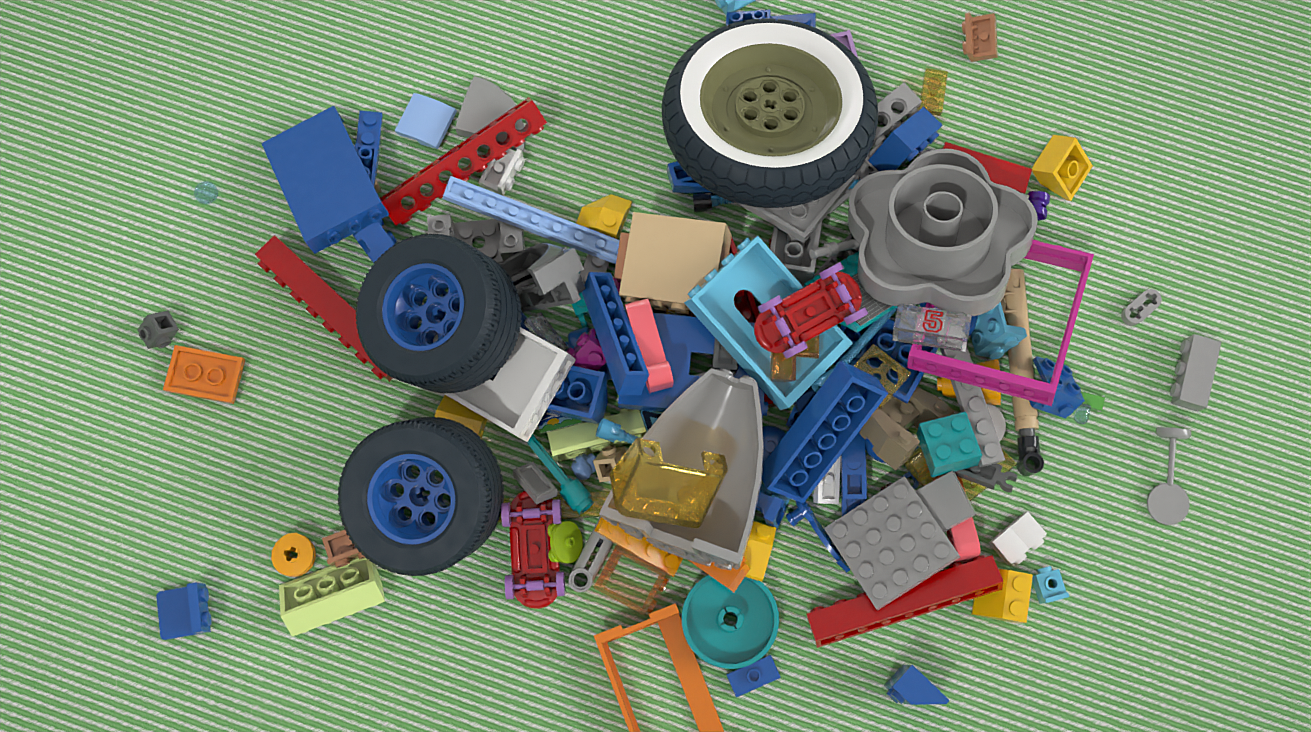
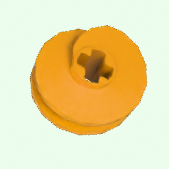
[271,533,316,577]

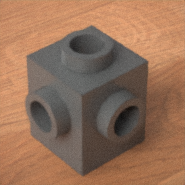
[137,311,179,349]

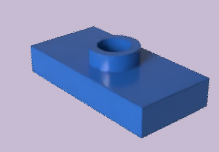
[726,655,781,698]

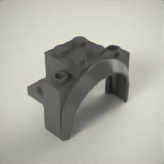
[500,243,586,312]

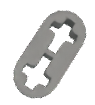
[1121,289,1162,326]

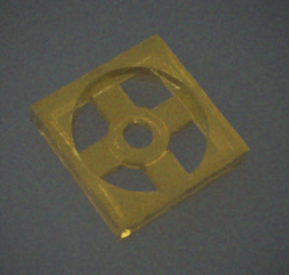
[854,344,911,410]

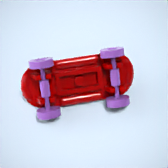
[754,262,868,359]
[501,491,565,609]

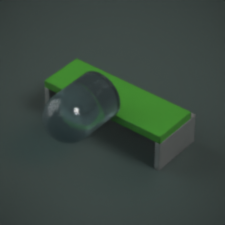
[1074,391,1105,424]

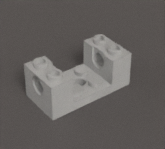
[427,214,525,264]

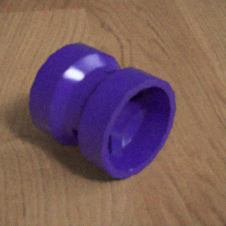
[1027,191,1050,221]

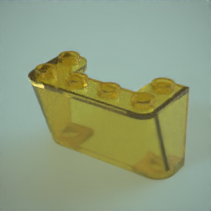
[609,438,728,528]

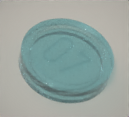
[194,181,218,204]

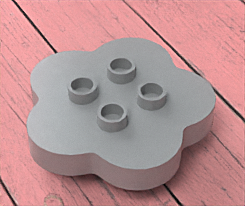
[848,149,1038,317]

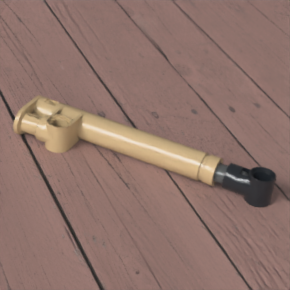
[1001,269,1044,476]

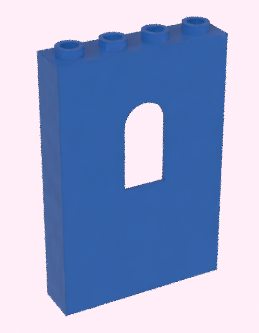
[618,313,768,418]

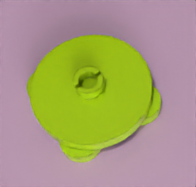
[548,521,583,564]

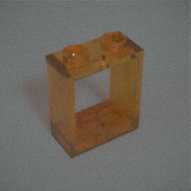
[593,545,669,616]

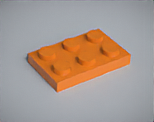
[163,345,245,404]

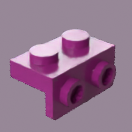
[566,328,606,371]

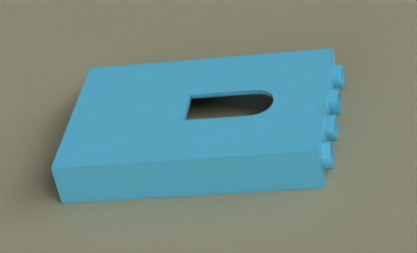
[684,236,853,410]

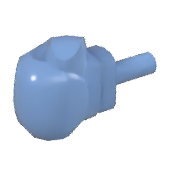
[571,453,599,481]

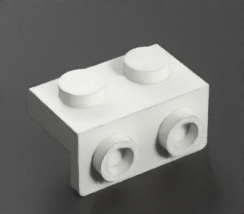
[478,149,525,196]

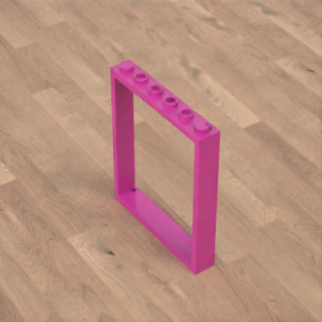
[907,240,1094,406]

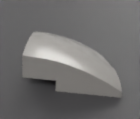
[455,76,525,152]

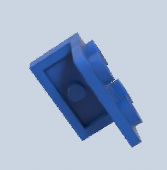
[1029,356,1085,419]
[156,582,212,640]

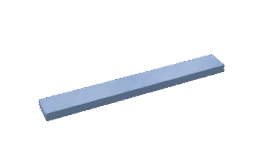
[442,176,620,264]

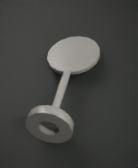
[1147,427,1191,525]

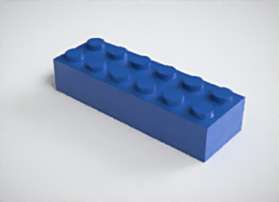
[762,361,888,503]

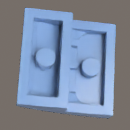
[395,93,457,149]

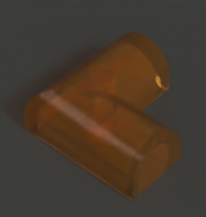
[770,335,819,382]

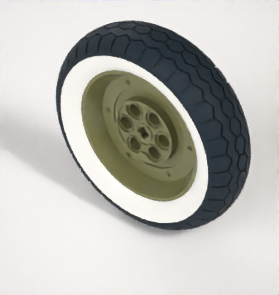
[662,18,878,208]

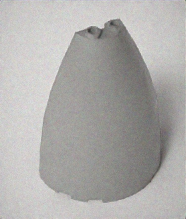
[599,368,764,570]

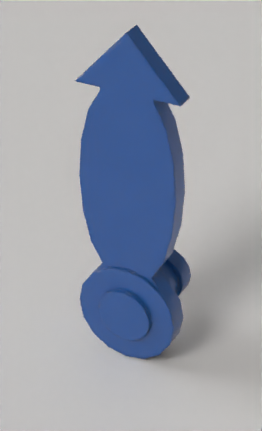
[786,501,850,573]

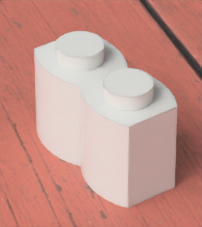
[989,511,1047,565]

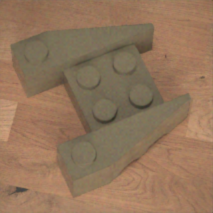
[859,387,955,471]

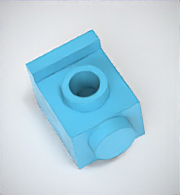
[1032,566,1069,604]

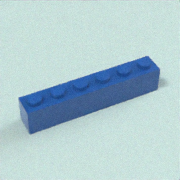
[582,272,649,395]

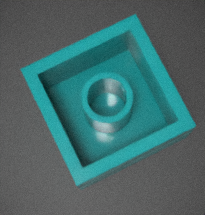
[916,412,982,477]

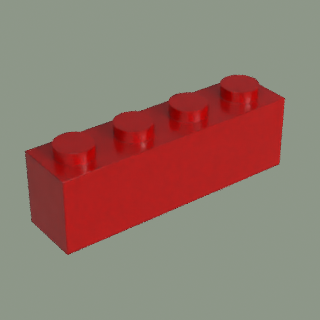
[941,142,1032,194]

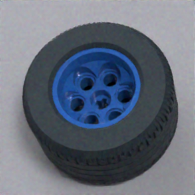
[355,234,522,393]
[338,417,504,576]

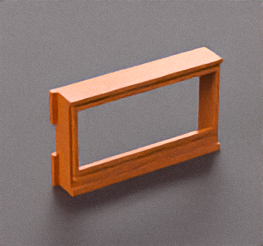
[594,603,724,732]

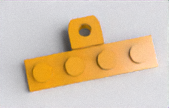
[594,517,683,577]

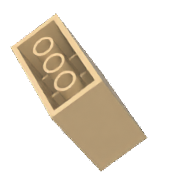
[619,212,732,316]

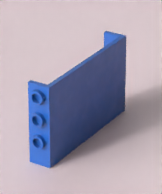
[261,106,389,254]

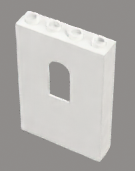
[433,313,576,442]

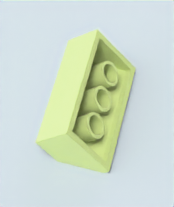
[547,409,646,463]
[279,557,385,637]

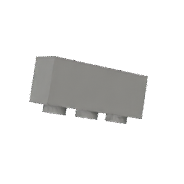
[1170,334,1221,412]

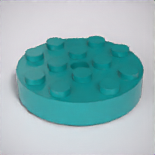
[681,575,779,669]

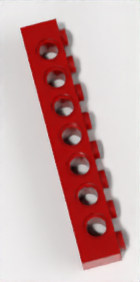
[380,97,547,225]

